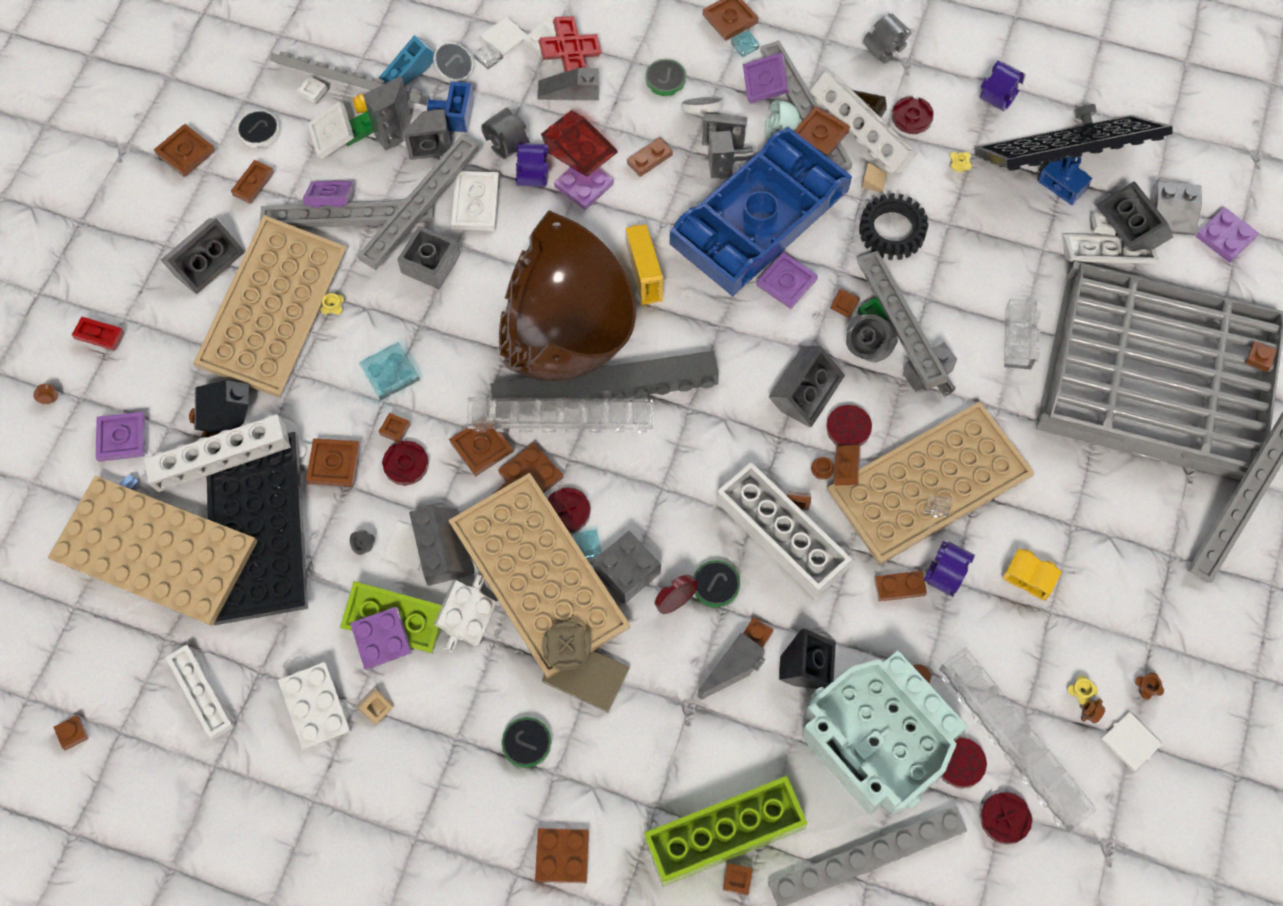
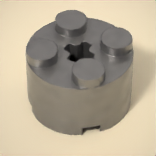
[863,13,912,64]
[481,107,530,159]
[846,314,898,362]

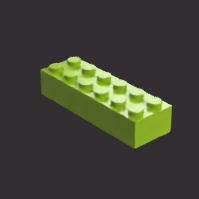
[644,776,808,887]

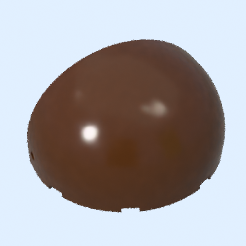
[499,210,636,381]

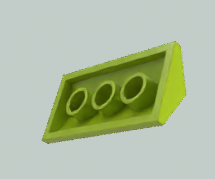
[340,581,442,653]

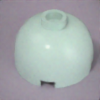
[765,99,802,139]

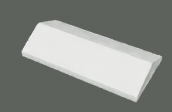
[1063,234,1160,264]

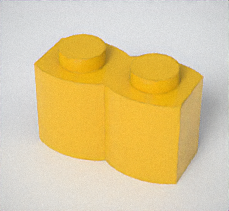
[1002,549,1062,601]

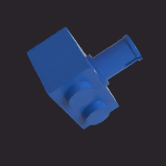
[427,82,474,133]
[1038,156,1093,206]

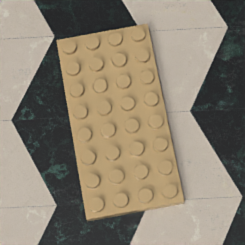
[193,215,346,398]
[827,401,1034,566]
[448,473,631,679]
[47,475,258,626]

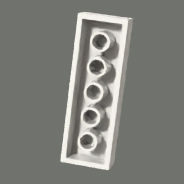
[716,462,852,600]

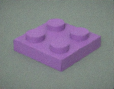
[743,52,789,104]
[554,156,614,211]
[303,180,354,208]
[1195,207,1259,263]
[756,252,818,309]
[95,412,145,462]
[350,607,413,670]

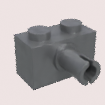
[708,131,754,179]
[903,342,957,397]

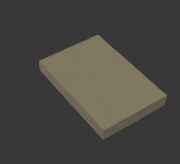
[542,651,630,713]

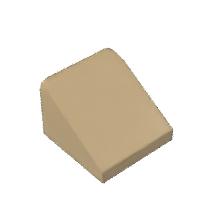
[862,163,887,193]
[356,688,393,725]

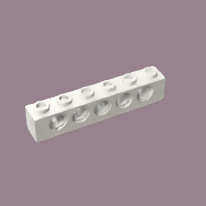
[810,71,918,173]
[144,414,291,492]

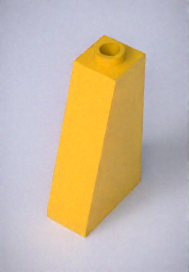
[625,224,663,305]

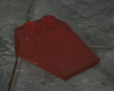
[541,110,618,177]

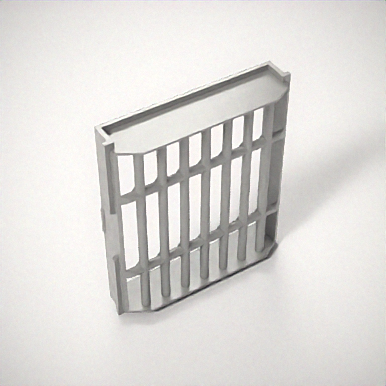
[1036,261,1283,481]

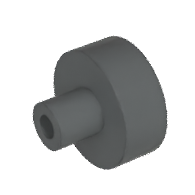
[1074,104,1097,125]
[350,530,375,555]

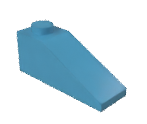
[378,35,435,85]

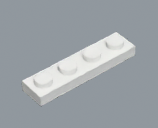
[165,645,233,741]

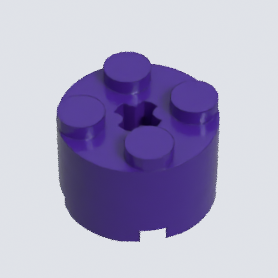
[980,61,1026,111]
[516,143,548,187]
[924,541,975,597]

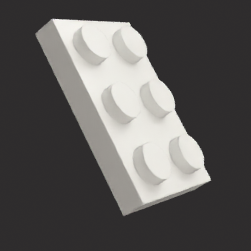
[451,171,499,231]
[278,662,351,751]

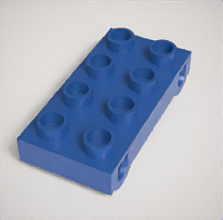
[669,127,852,297]

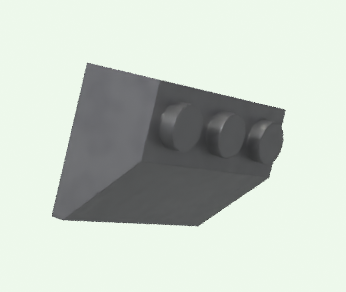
[363,76,412,151]
[1096,181,1173,250]
[161,218,245,294]
[769,346,845,427]
[409,506,474,586]

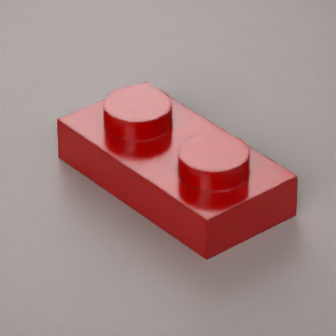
[71,316,124,351]

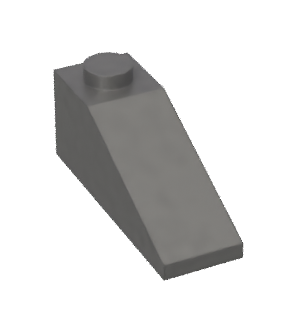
[537,68,600,100]
[697,633,765,700]

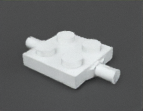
[433,574,497,653]

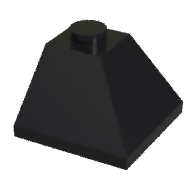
[194,380,249,433]
[779,628,836,689]

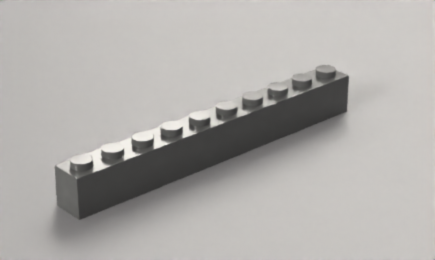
[490,351,719,418]

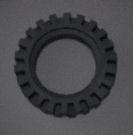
[859,193,929,260]

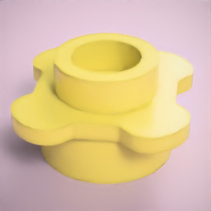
[950,152,972,172]
[321,293,344,315]
[1068,676,1098,705]

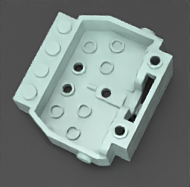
[802,650,968,816]

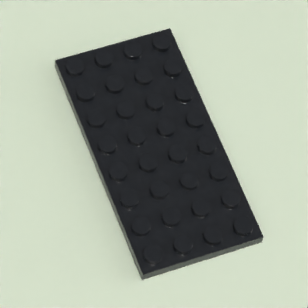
[975,115,1173,171]
[206,432,308,626]

